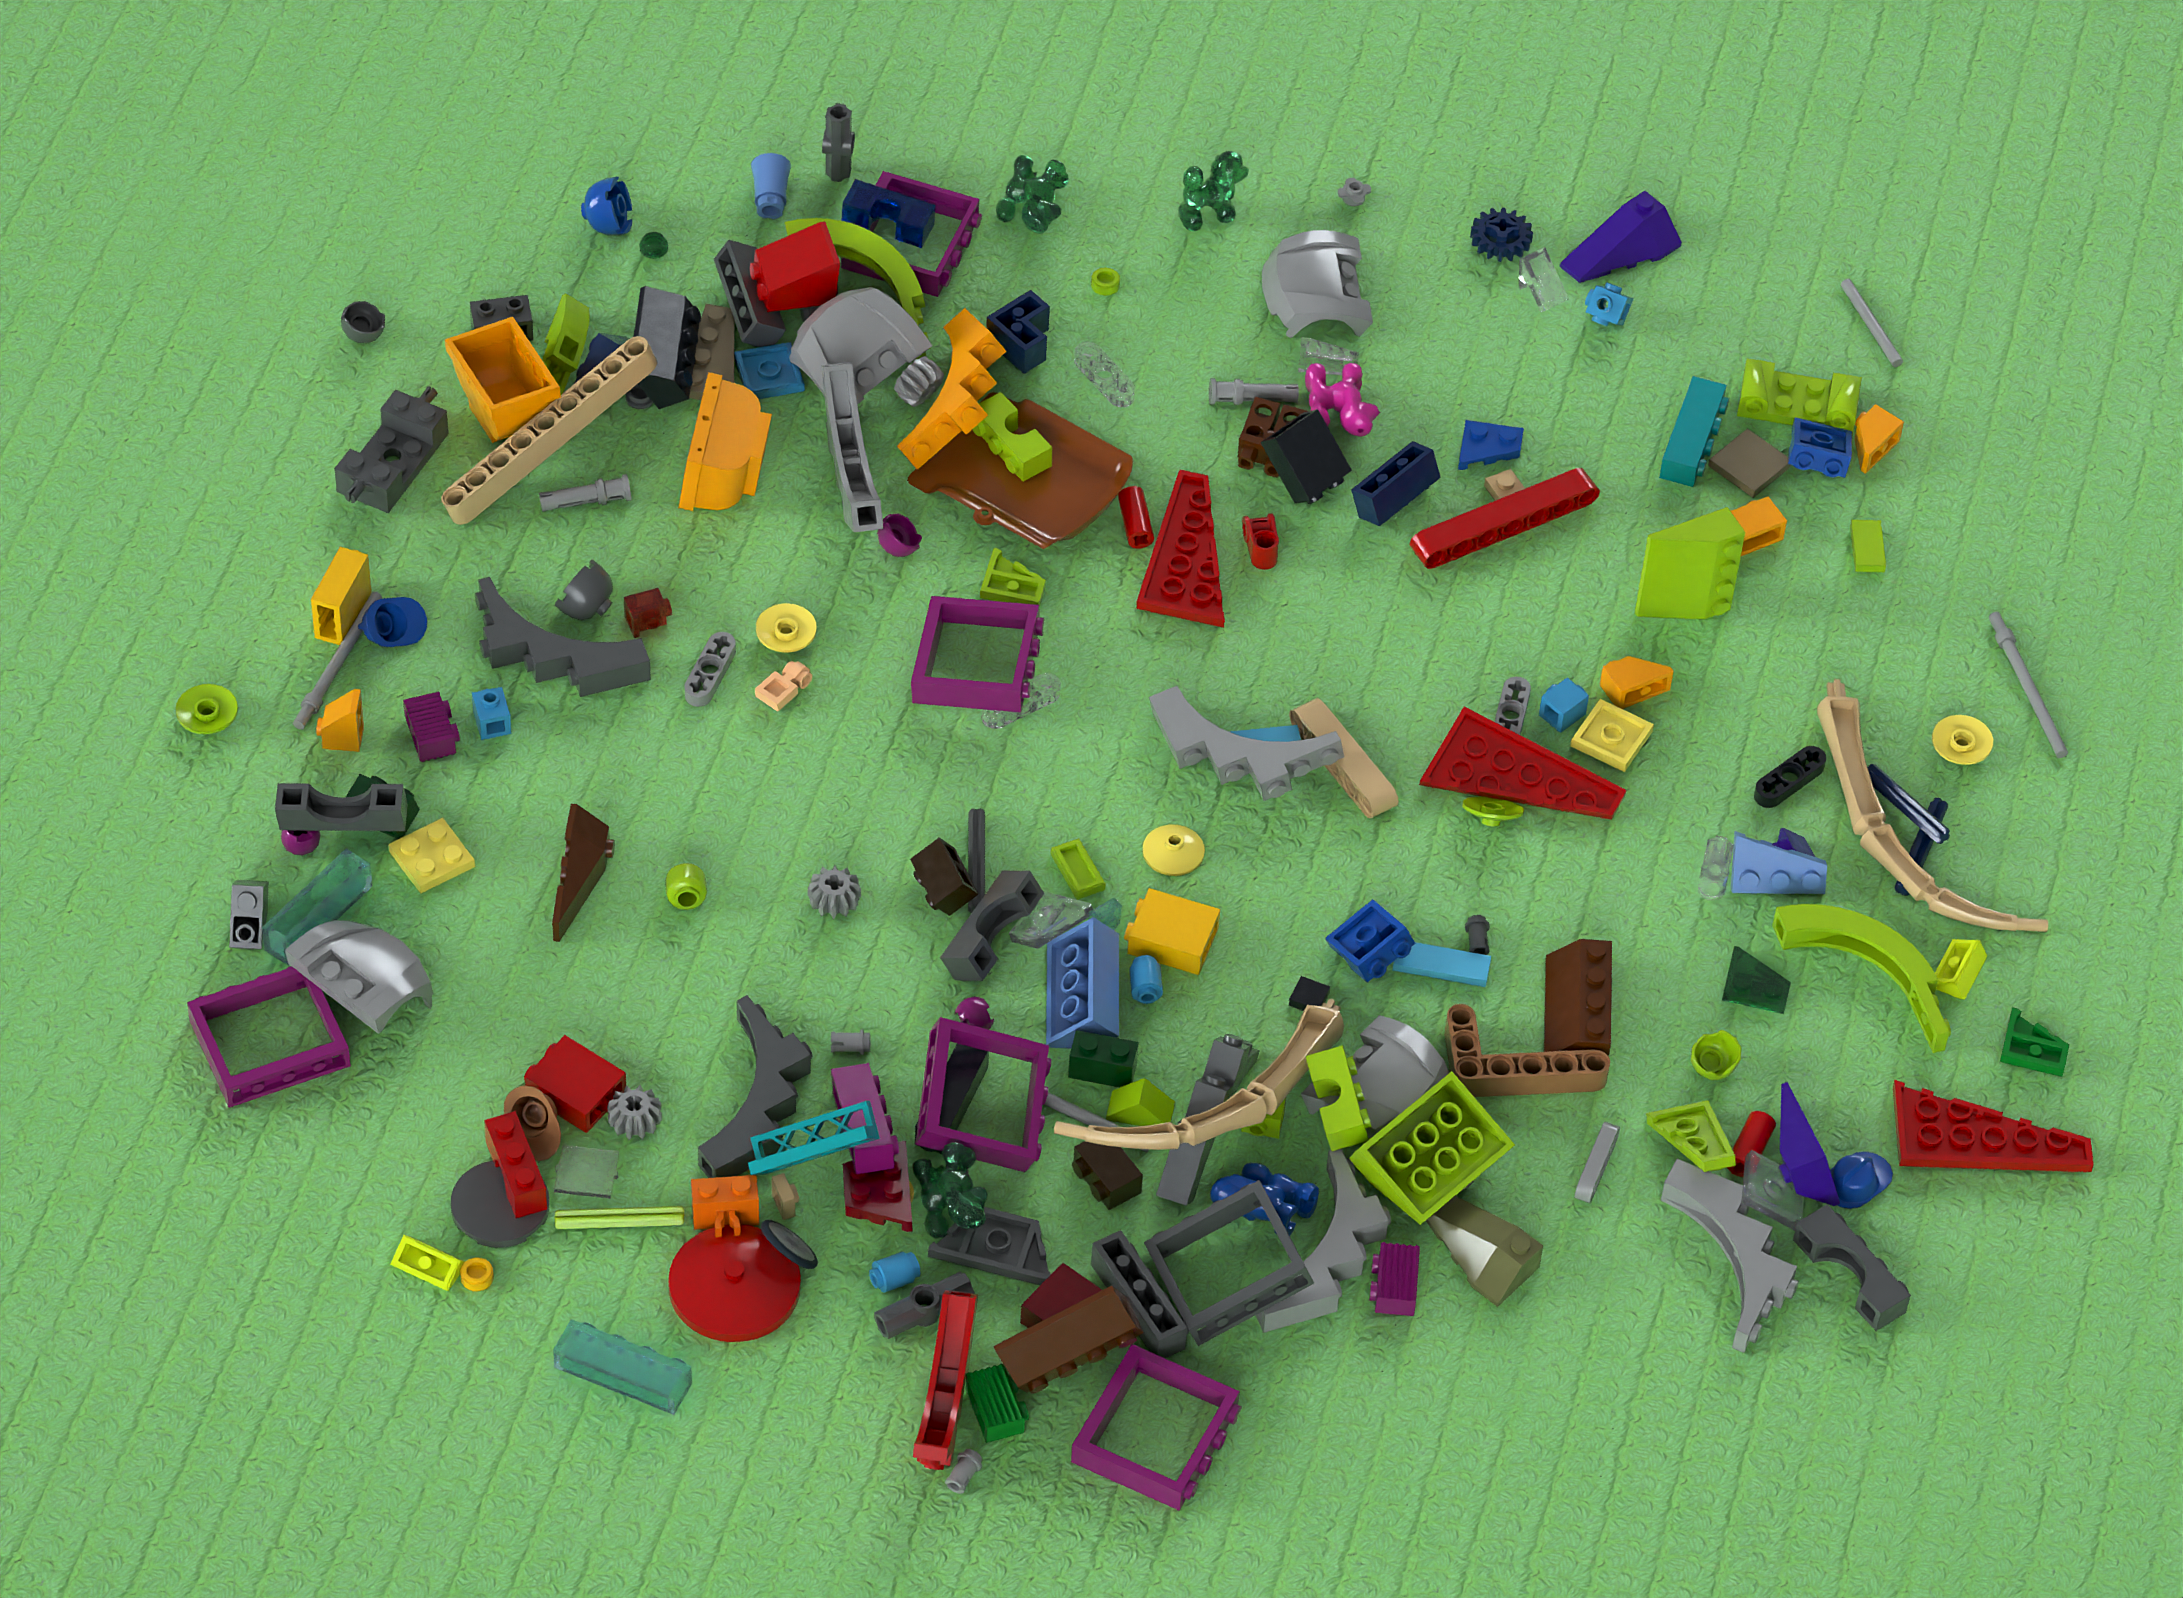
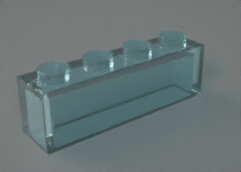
[262,848,372,966]
[553,1319,692,1415]

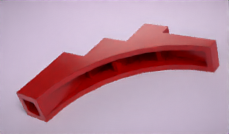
[913,1290,978,1470]

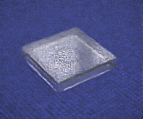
[1741,1150,1804,1231]

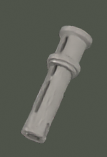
[1209,378,1299,405]
[539,474,631,512]

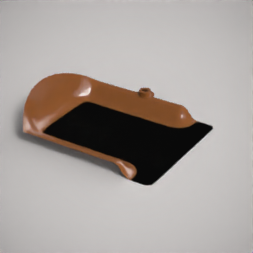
[907,392,1133,549]

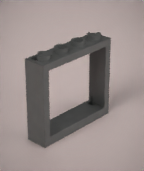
[1144,1180,1314,1346]

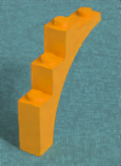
[897,308,1007,470]

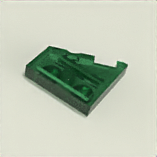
[1722,946,1791,1014]

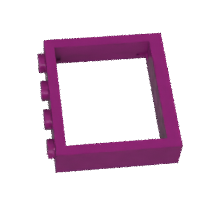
[841,171,982,297]
[911,596,1045,713]
[187,966,351,1108]
[915,1017,1052,1172]
[1071,1344,1242,1511]

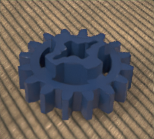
[1470,207,1533,262]

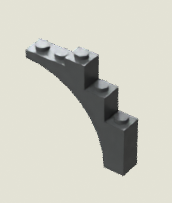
[475,577,651,697]
[698,995,813,1178]
[1156,1034,1260,1206]

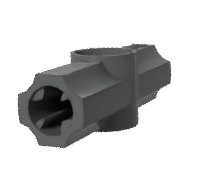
[822,103,855,182]
[874,1272,975,1339]

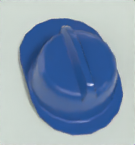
[358,597,427,647]
[1830,1152,1893,1209]

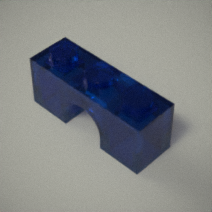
[841,179,936,248]

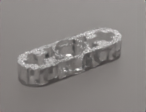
[1074,342,1135,407]
[981,673,1061,729]

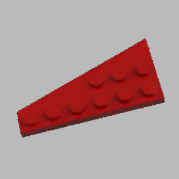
[1893,1080,2094,1172]

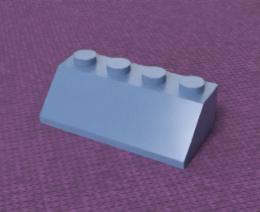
[1046,917,1119,1048]

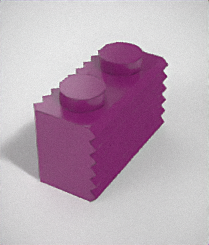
[403,691,460,762]
[1369,1242,1420,1316]

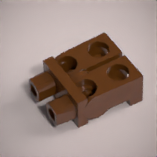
[1238,396,1308,478]

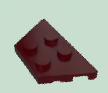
[842,1141,913,1232]

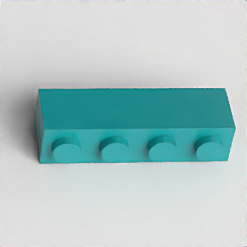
[1659,376,1729,487]

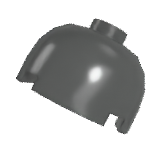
[555,560,613,620]

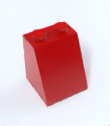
[750,221,840,312]

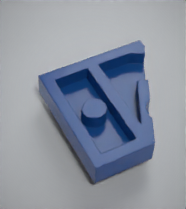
[1458,420,1524,470]

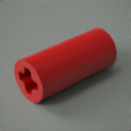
[1118,486,1154,549]
[1727,1111,1776,1178]

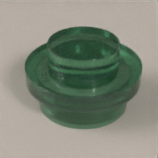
[639,232,668,259]

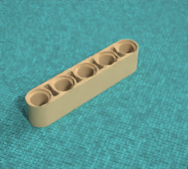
[1289,698,1399,818]

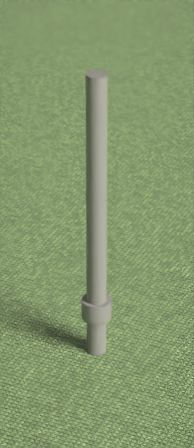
[293,592,382,730]
[1989,612,2068,758]

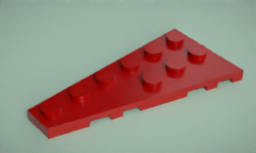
[1136,469,1225,628]
[1419,706,1627,820]

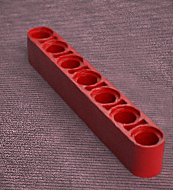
[1409,468,1600,569]

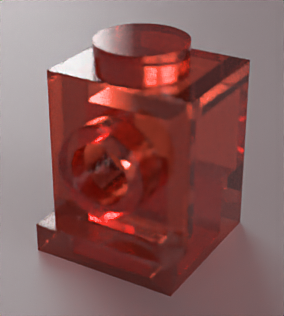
[624,588,672,638]

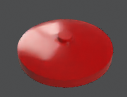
[669,1224,801,1342]

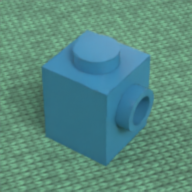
[1539,678,1589,733]
[472,687,511,740]

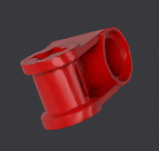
[1242,513,1279,570]

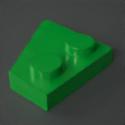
[2000,1007,2070,1077]

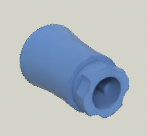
[751,153,791,219]

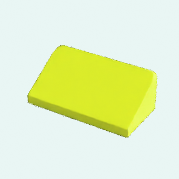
[1935,939,1987,999]
[390,1235,465,1291]

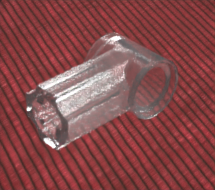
[1698,836,1734,900]

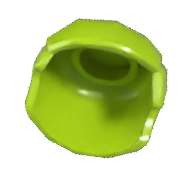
[1691,1030,1742,1080]

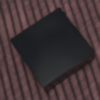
[1288,976,1330,1011]

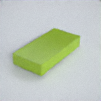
[1850,520,1886,572]
[1051,838,1106,900]

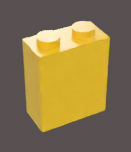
[311,547,372,645]
[1124,888,1221,975]

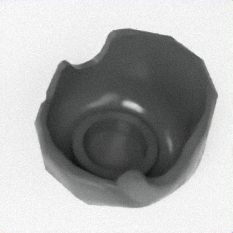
[341,301,385,343]

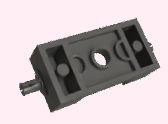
[334,386,449,513]

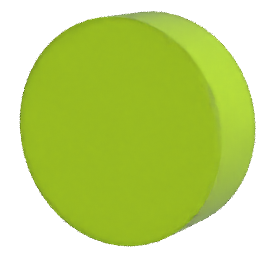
[1091,268,1120,296]

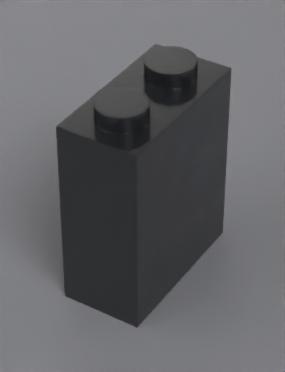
[1260,409,1352,504]

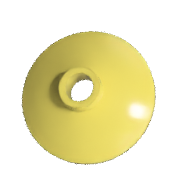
[756,603,817,653]
[1932,715,1993,765]
[1142,824,1205,876]

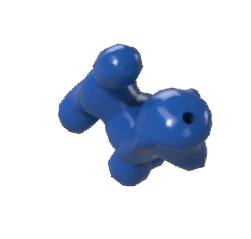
[1210,1162,1319,1236]

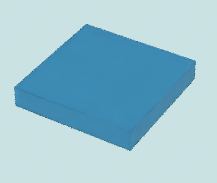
[734,342,805,399]

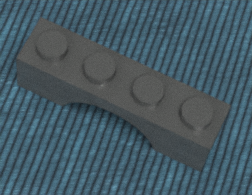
[275,783,408,831]
[940,870,1044,981]
[1793,1204,1911,1331]

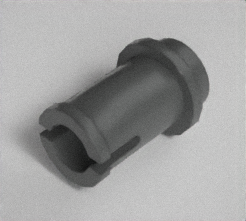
[1465,915,1490,955]

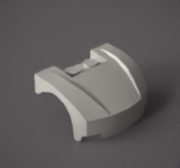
[1262,230,1373,338]
[789,287,932,404]
[285,920,433,1034]
[1301,1015,1449,1143]

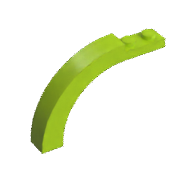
[784,218,931,359]
[1772,904,1951,1053]

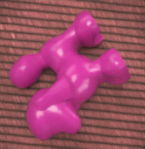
[1305,363,1380,437]

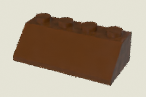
[1544,939,1612,1056]
[994,1286,1144,1393]

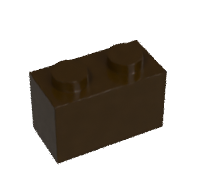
[910,837,979,916]
[1072,1141,1143,1210]

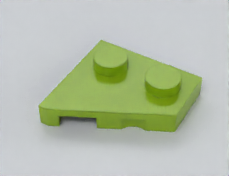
[980,548,1046,607]

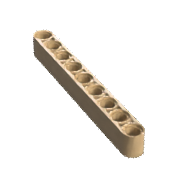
[441,336,657,525]

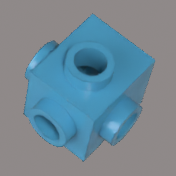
[1585,282,1634,326]

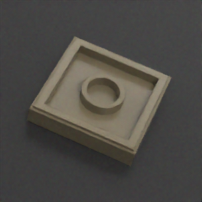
[1708,428,1791,498]

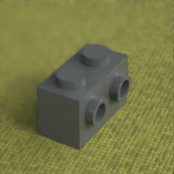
[470,295,533,341]

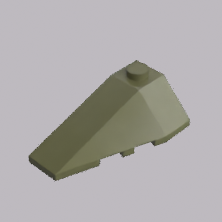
[1426,1196,1543,1307]

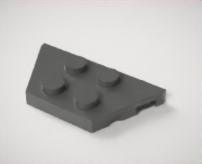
[928,1205,1051,1285]

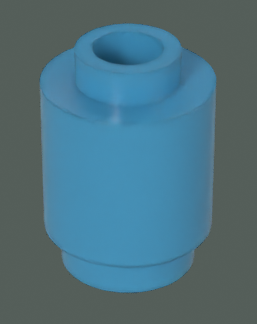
[1129,955,1163,1004]
[869,1251,921,1293]

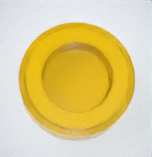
[460,1257,494,1291]

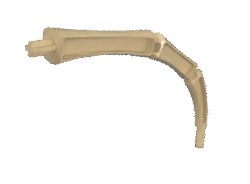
[1817,679,2048,932]
[1054,999,1344,1150]

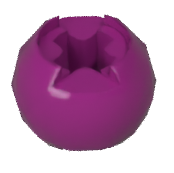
[280,830,321,855]
[955,996,994,1030]

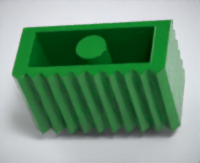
[965,1363,1029,1443]

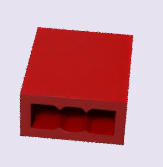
[524,1035,626,1133]

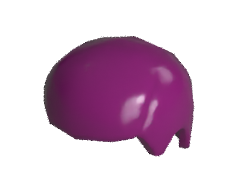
[877,513,922,557]

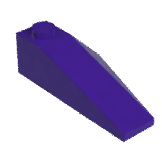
[1560,191,1682,283]
[1779,1082,1840,1206]

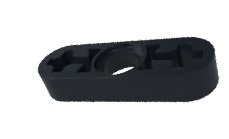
[1754,746,1826,808]

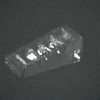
[1298,337,1359,375]

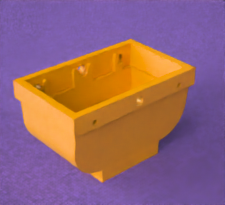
[445,317,561,443]
[678,372,772,511]

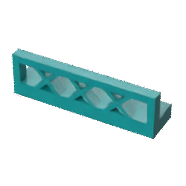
[748,1101,880,1175]

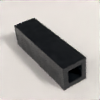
[915,1043,989,1155]

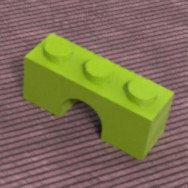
[973,392,1052,482]
[1306,1045,1372,1151]

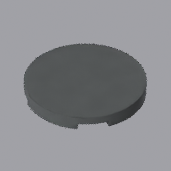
[451,1161,550,1248]

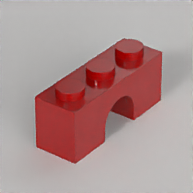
[484,1111,547,1218]

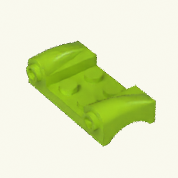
[1737,358,1862,435]

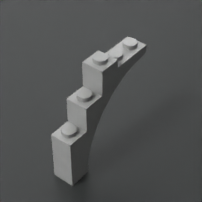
[821,362,883,532]
[1149,686,1344,801]
[1256,1149,1391,1333]
[1661,1159,1799,1353]

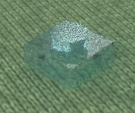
[1088,898,1122,930]

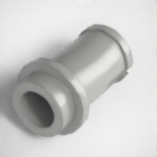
[831,1030,870,1055]
[945,1449,982,1494]

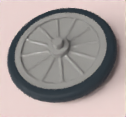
[761,1220,818,1269]

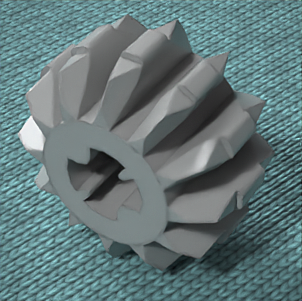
[894,356,944,407]
[808,865,861,919]
[607,1085,662,1140]

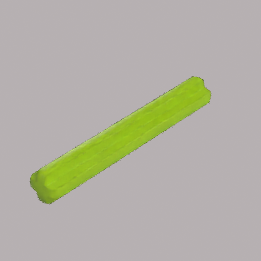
[555,1206,684,1229]

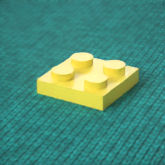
[1570,699,1654,772]
[388,818,475,894]

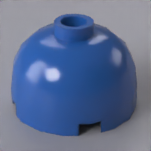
[581,176,632,235]

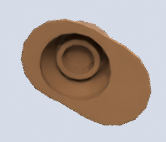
[504,1085,561,1161]

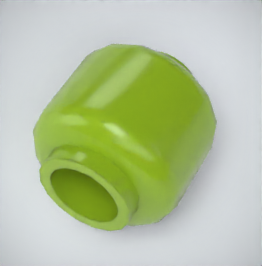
[665,863,707,910]

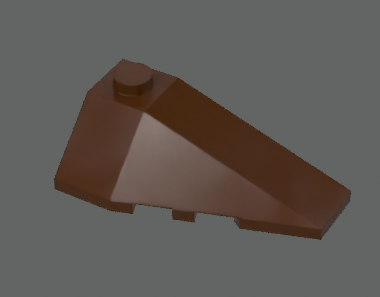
[552,804,615,942]

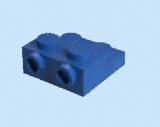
[1788,417,1852,478]
[1325,899,1415,983]

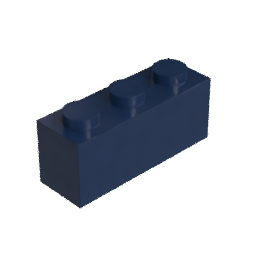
[1351,441,1441,526]

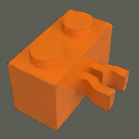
[691,1175,759,1237]

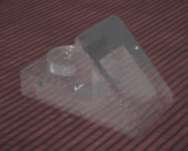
[1519,247,1569,312]

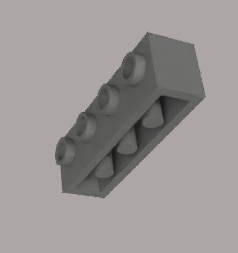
[714,240,786,347]
[1091,1230,1189,1359]

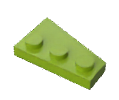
[1646,1100,1736,1172]

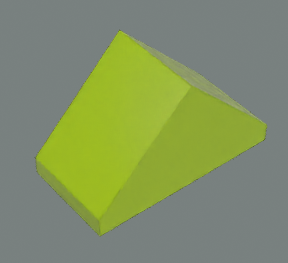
[1106,1078,1175,1126]

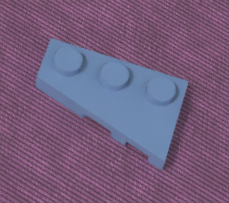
[1731,831,1827,894]

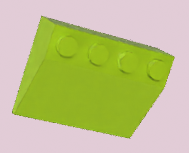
[1635,507,1745,619]
[1349,1071,1515,1225]

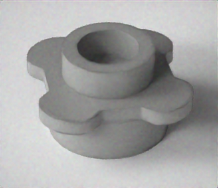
[1338,178,1371,206]

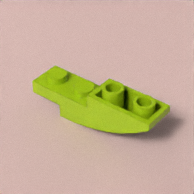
[542,293,590,395]

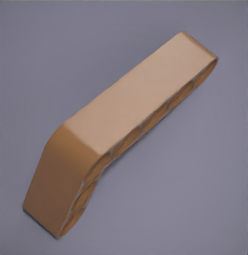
[1444,1004,1610,1097]

